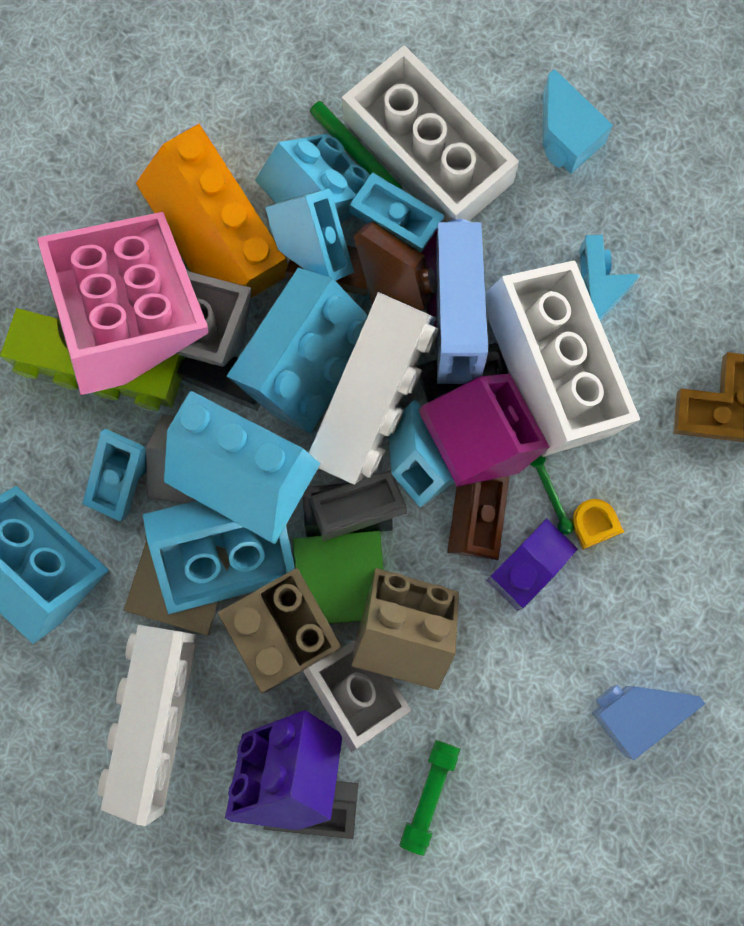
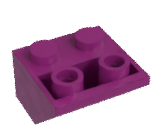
[418,373,550,486]

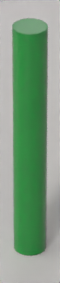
[310,101,402,190]

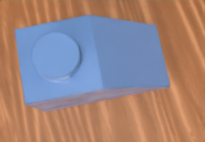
[592,684,706,760]

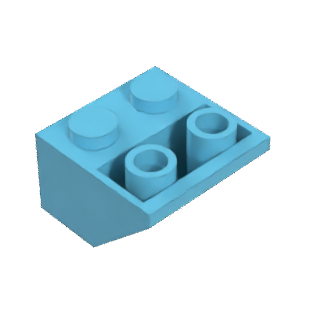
[255,134,370,224]

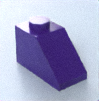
[486,518,578,611]

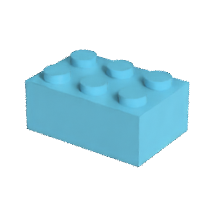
[227,268,368,433]

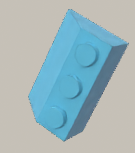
[164,390,321,544]
[0,486,109,644]
[143,501,295,615]

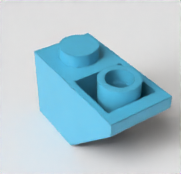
[388,400,454,508]

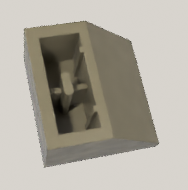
[218,568,342,693]
[352,568,459,690]

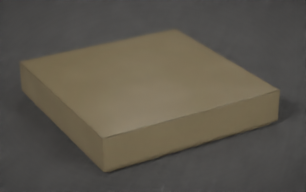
[123,539,230,636]

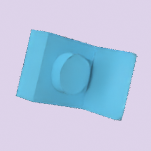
[349,172,445,252]
[579,234,640,321]
[82,429,147,522]

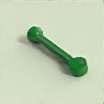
[530,455,574,535]

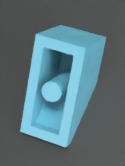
[543,69,613,174]
[265,188,354,281]

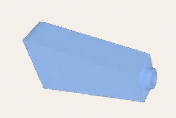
[436,219,488,384]

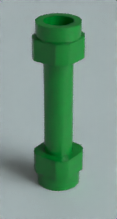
[399,739,461,856]

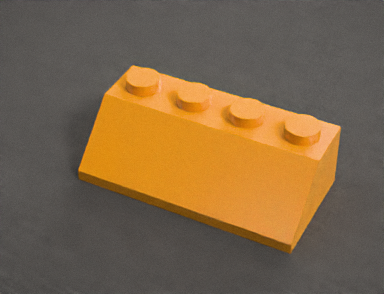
[136,123,288,299]

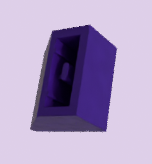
[225,710,343,830]

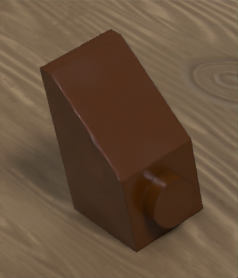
[353,222,437,311]

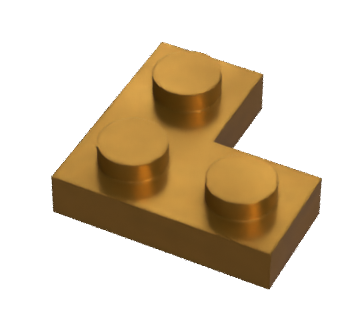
[673,352,744,442]

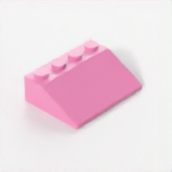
[37,212,209,395]

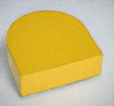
[572,499,624,550]

